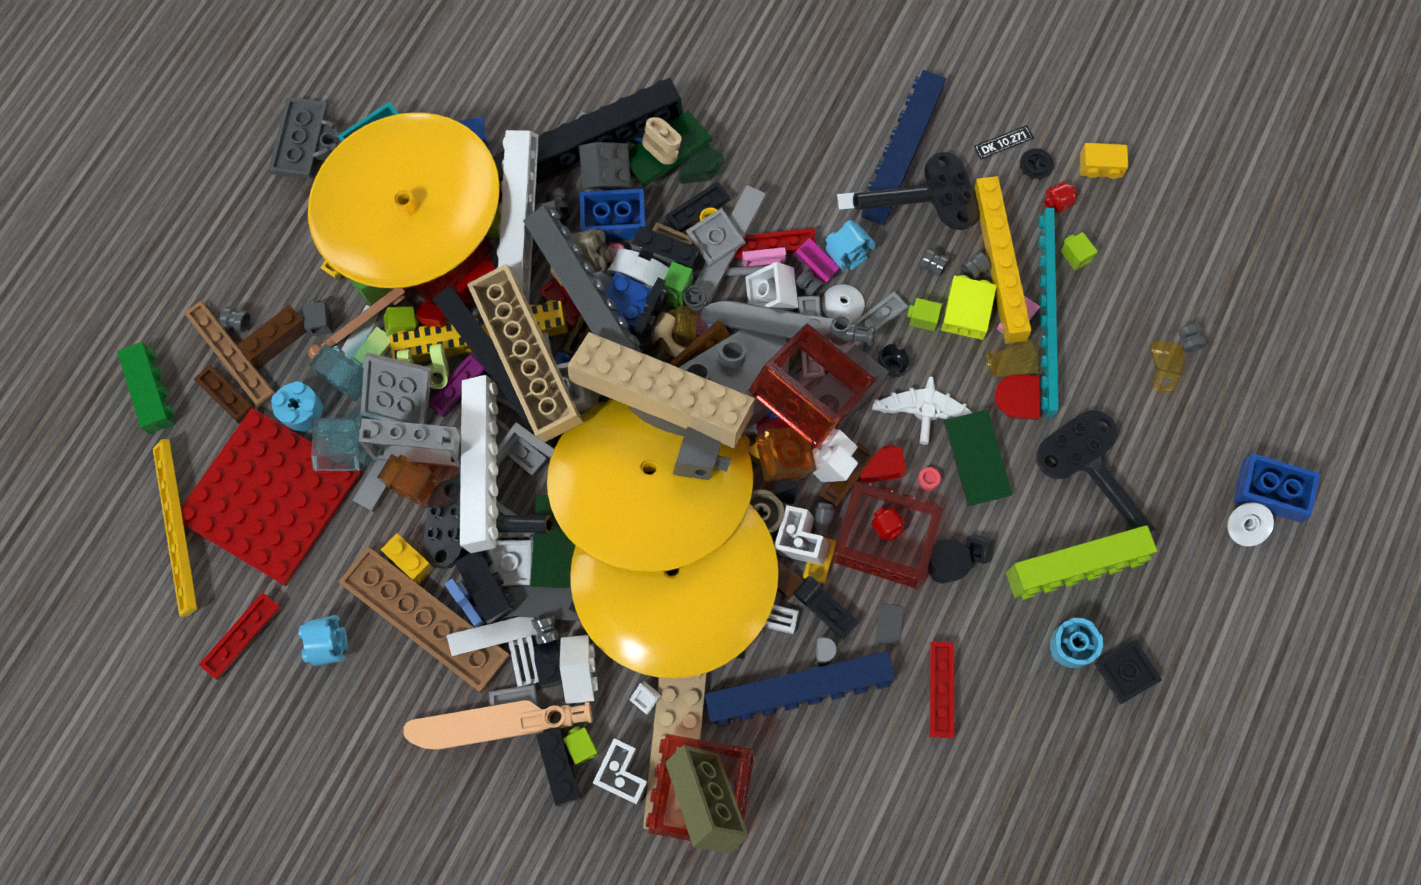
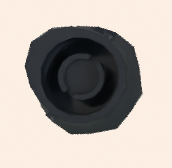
[928,539,972,584]

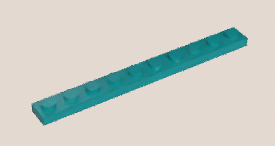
[1038,208,1058,418]

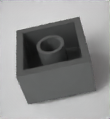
[579,142,631,189]

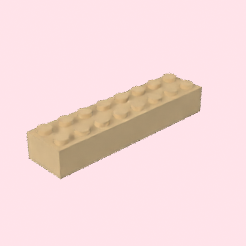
[467,264,583,443]
[568,332,755,448]

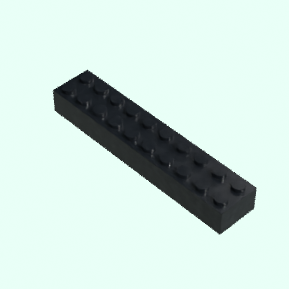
[493,78,683,202]

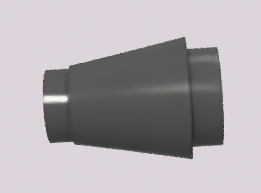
[814,503,836,537]

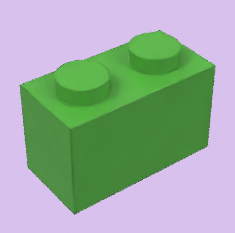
[664,262,693,309]

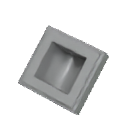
[816,638,836,665]

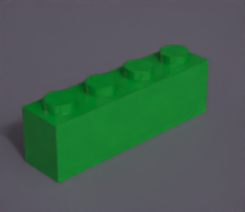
[117,342,175,434]

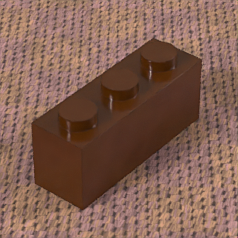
[237,304,307,370]

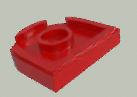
[416,296,468,328]
[994,375,1040,420]

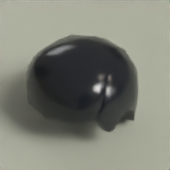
[877,343,911,378]

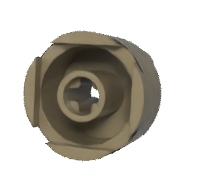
[570,229,612,273]
[750,490,784,537]

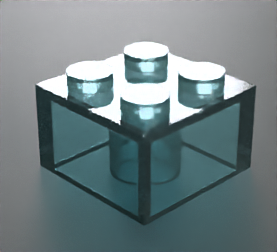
[309,344,364,402]
[311,418,361,471]

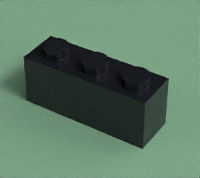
[631,226,700,274]
[454,551,515,624]
[536,728,582,807]

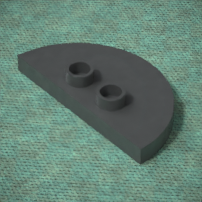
[629,329,789,436]

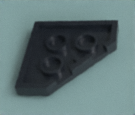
[633,277,667,351]

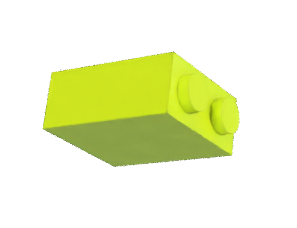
[941,275,997,340]

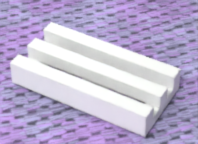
[764,604,799,634]
[509,636,539,687]

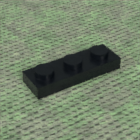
[666,181,730,232]

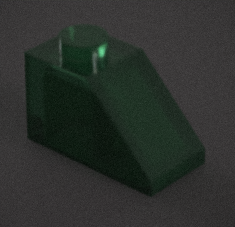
[678,145,724,184]

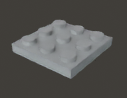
[360,352,432,425]

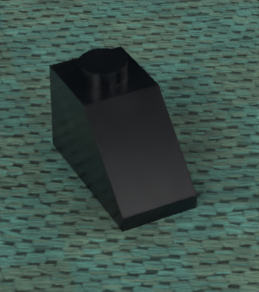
[533,640,562,689]

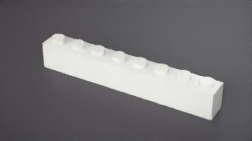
[497,130,539,304]
[460,375,498,553]

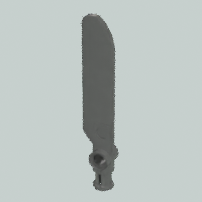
[701,301,875,346]
[506,585,580,621]

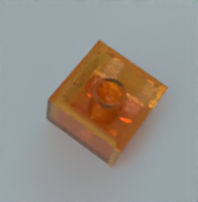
[755,427,817,481]
[377,454,438,508]

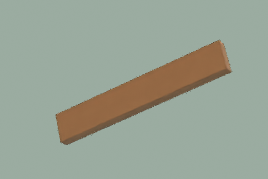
[184,300,275,408]

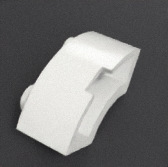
[608,249,669,289]

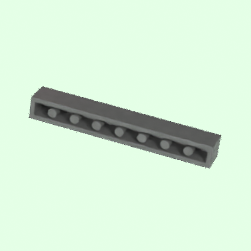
[523,205,642,353]

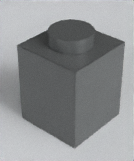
[303,300,332,336]

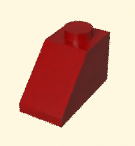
[859,445,906,484]

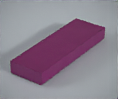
[428,353,486,418]

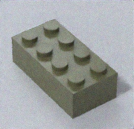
[665,745,749,854]

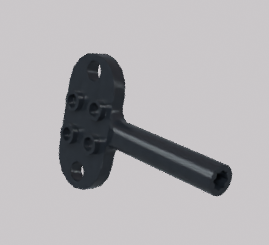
[853,152,979,230]
[1036,410,1156,533]
[423,479,553,569]

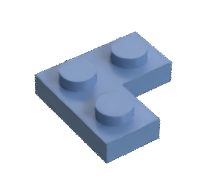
[445,579,485,628]

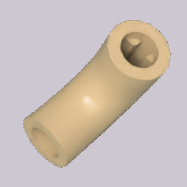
[651,311,685,365]

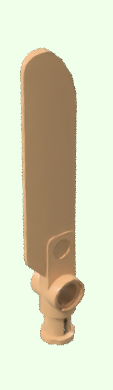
[404,700,593,750]

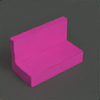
[794,238,840,283]

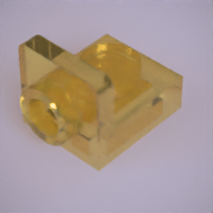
[668,306,698,340]

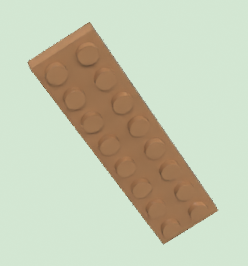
[338,546,510,693]

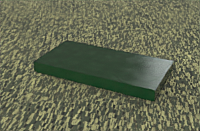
[628,111,713,187]
[944,409,1012,507]
[529,494,576,588]

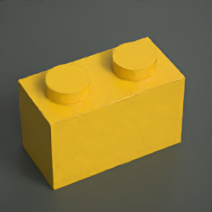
[1080,143,1128,179]
[381,533,435,585]

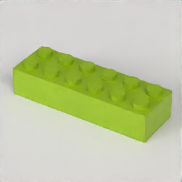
[1006,525,1158,600]

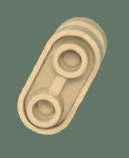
[642,117,682,164]

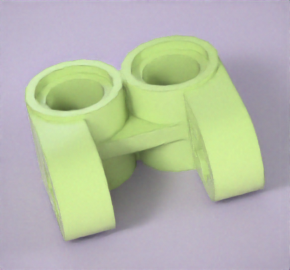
[397,343,450,389]

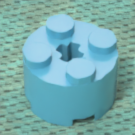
[825,220,875,272]
[271,381,324,432]
[299,615,348,667]
[1050,618,1103,668]

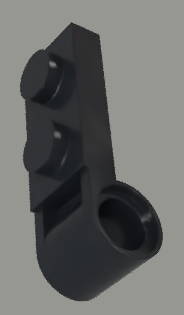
[793,576,859,640]

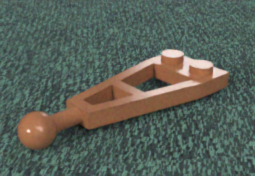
[308,287,407,361]

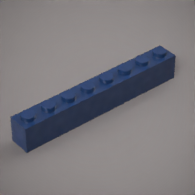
[861,70,946,226]
[705,652,895,727]

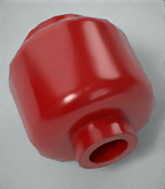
[1044,182,1077,213]
[871,507,905,541]

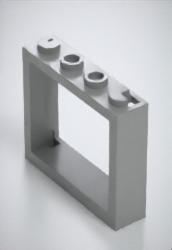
[359,419,461,468]
[496,423,554,540]

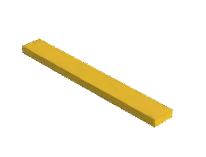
[153,439,197,617]

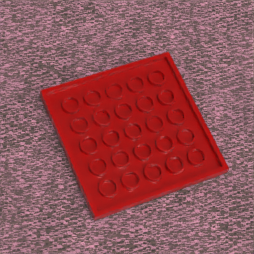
[181,408,362,587]

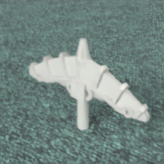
[872,377,972,445]

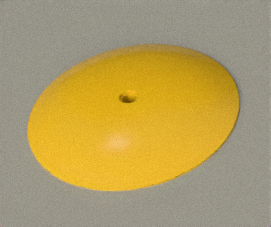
[308,113,499,288]
[547,398,753,572]
[570,503,778,678]

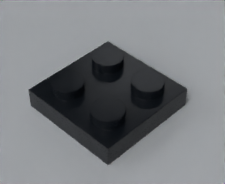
[1094,639,1162,704]

